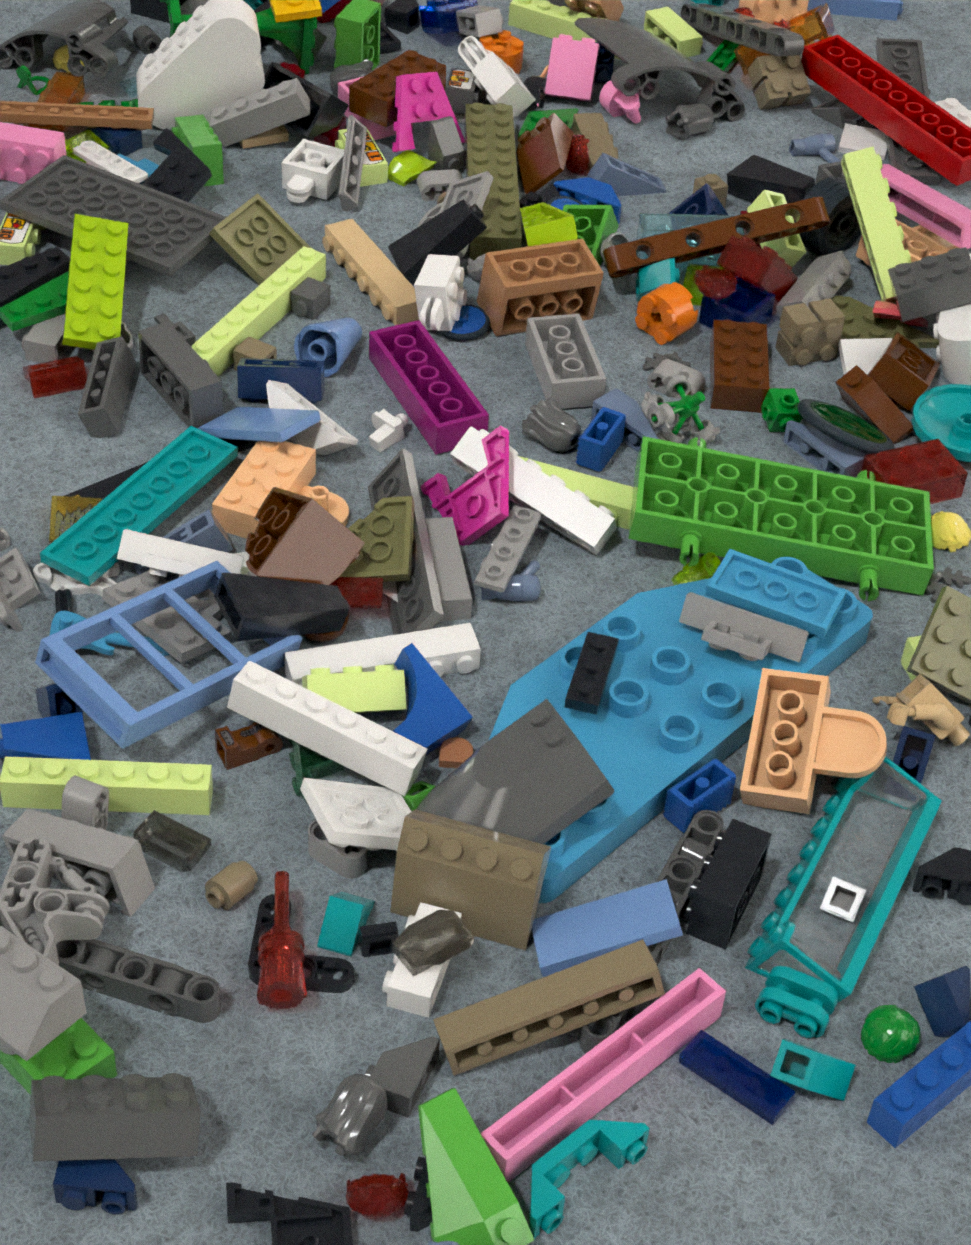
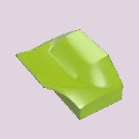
[388,150,437,187]

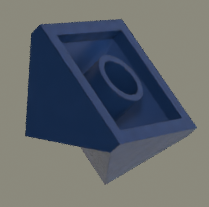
[669,183,728,231]

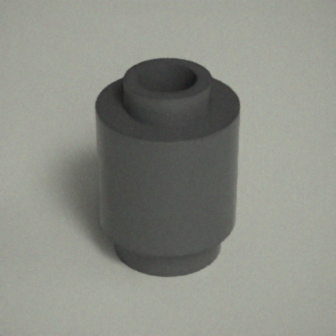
[133,26,162,54]

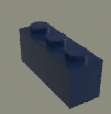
[237,358,325,404]

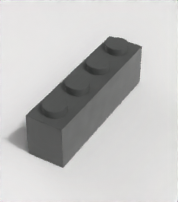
[78,336,136,438]

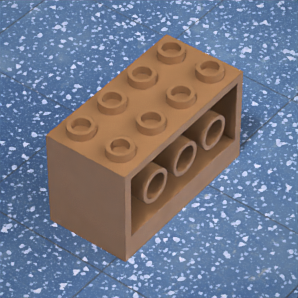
[477,239,604,336]

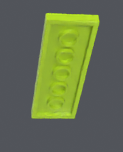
[62,214,128,350]

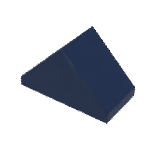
[914,966,970,1038]

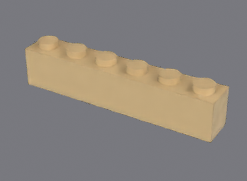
[323,219,419,325]

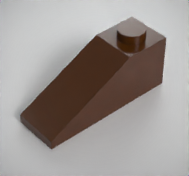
[835,365,914,444]

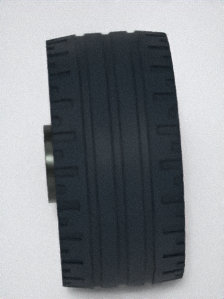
[794,176,861,256]

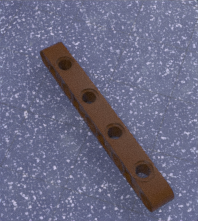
[603,197,830,278]

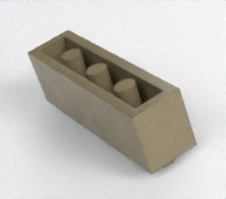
[572,113,622,175]

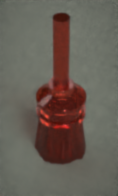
[257,871,307,1010]

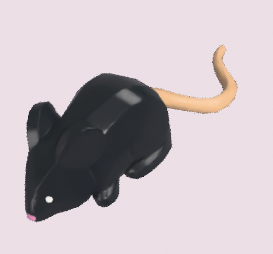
[523,65,549,108]

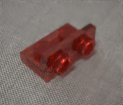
[23,356,87,398]
[330,577,383,609]

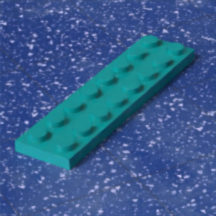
[40,426,238,586]

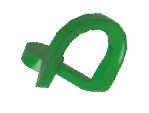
[16,65,51,95]

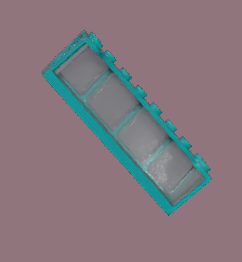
[745,756,942,1003]

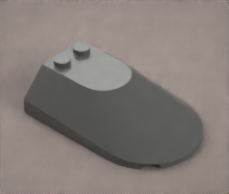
[416,699,614,844]

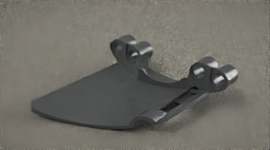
[0,0,128,77]
[574,18,745,121]

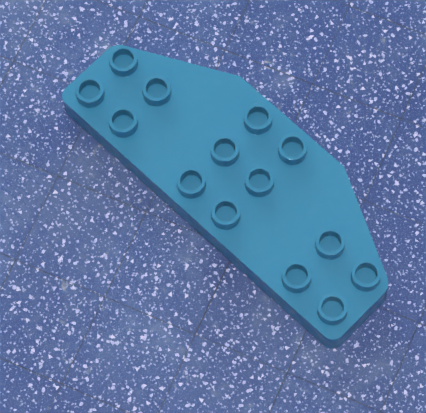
[488,557,873,903]

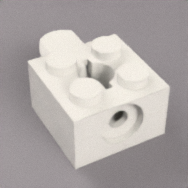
[282,139,344,203]
[414,254,467,331]

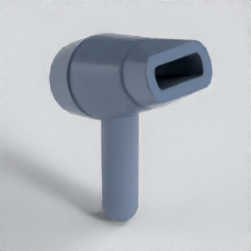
[789,133,841,163]
[481,560,541,602]

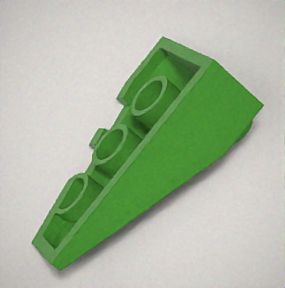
[562,205,619,266]
[418,1088,534,1245]

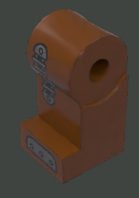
[215,722,283,770]

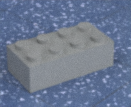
[525,314,606,409]

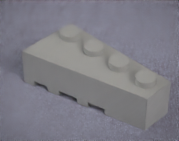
[2,808,155,918]

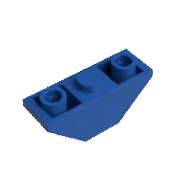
[553,177,621,224]

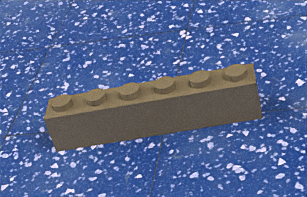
[433,939,665,1076]

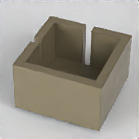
[747,55,811,110]
[775,298,845,366]

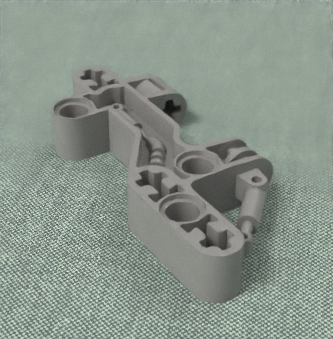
[0,835,109,1055]

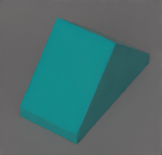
[317,891,375,957]

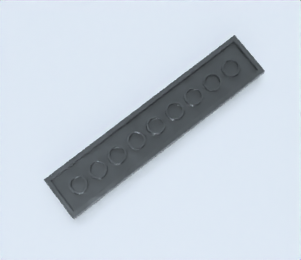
[876,38,940,184]

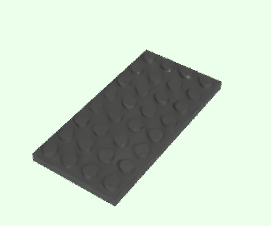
[0,155,226,276]

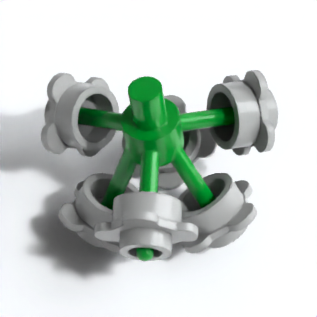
[642,370,721,446]

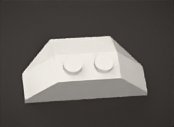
[266,380,358,455]

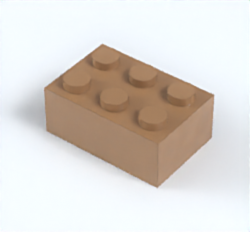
[565,0,624,21]

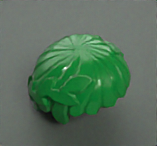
[860,1005,921,1063]

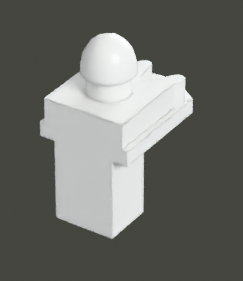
[369,409,408,452]

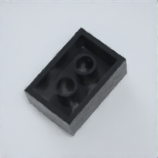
[684,819,772,950]

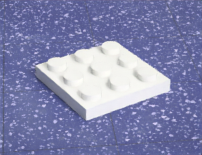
[300,778,412,851]

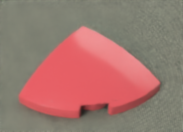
[873,300,928,328]

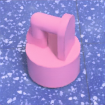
[599,80,641,124]

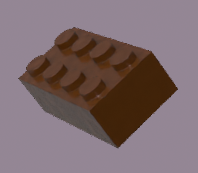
[349,50,446,128]
[710,320,770,413]

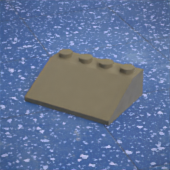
[390,809,551,951]

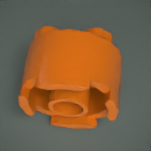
[479,30,524,75]
[635,282,698,345]

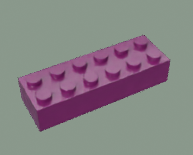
[369,320,489,454]

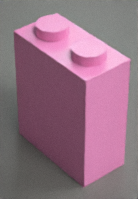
[545,34,600,102]

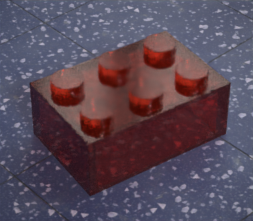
[717,235,798,303]
[861,439,968,504]

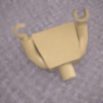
[872,674,970,746]

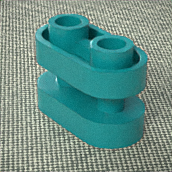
[755,966,839,1038]

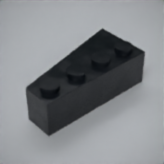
[0,247,70,328]

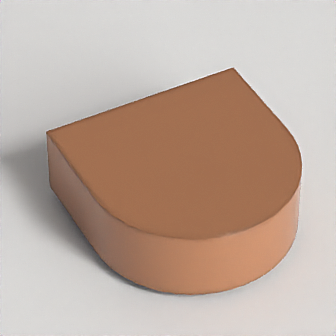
[439,737,473,768]

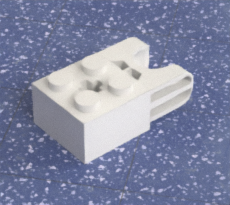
[458,36,536,118]

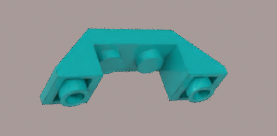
[528,1119,650,1238]

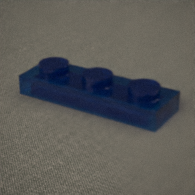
[679,1030,796,1125]

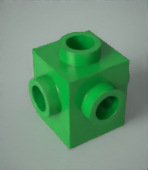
[761,388,803,432]

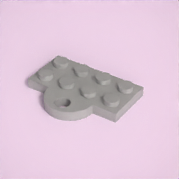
[417,171,494,258]
[102,571,232,663]

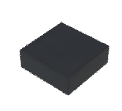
[360,921,398,957]

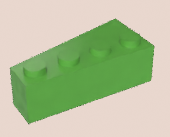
[171,114,224,187]

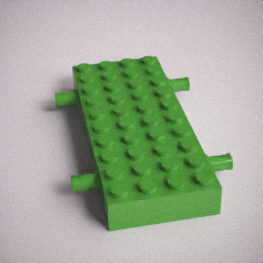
[628,436,934,601]

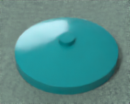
[911,384,971,462]

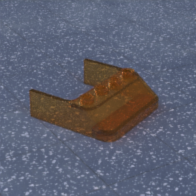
[734,3,835,75]

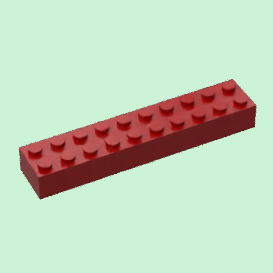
[801,34,971,186]

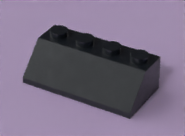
[263,61,349,139]

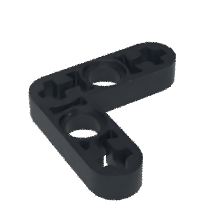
[248,894,354,993]

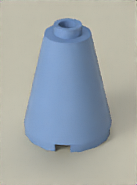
[294,318,362,377]

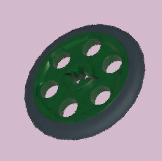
[797,399,894,457]

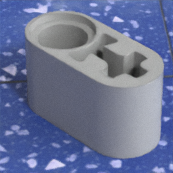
[417,169,463,201]
[647,359,706,399]
[61,775,109,830]
[308,820,367,879]

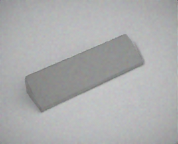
[339,115,367,211]

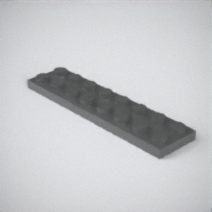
[368,448,444,635]

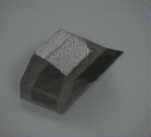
[133,810,212,872]
[393,909,474,977]

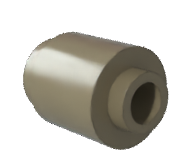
[205,861,258,911]

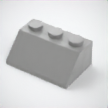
[0,926,87,1061]

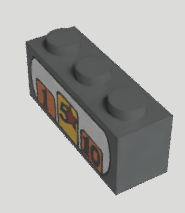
[445,68,481,114]

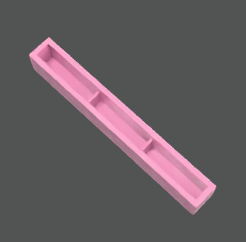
[880,164,971,249]
[480,968,726,1183]

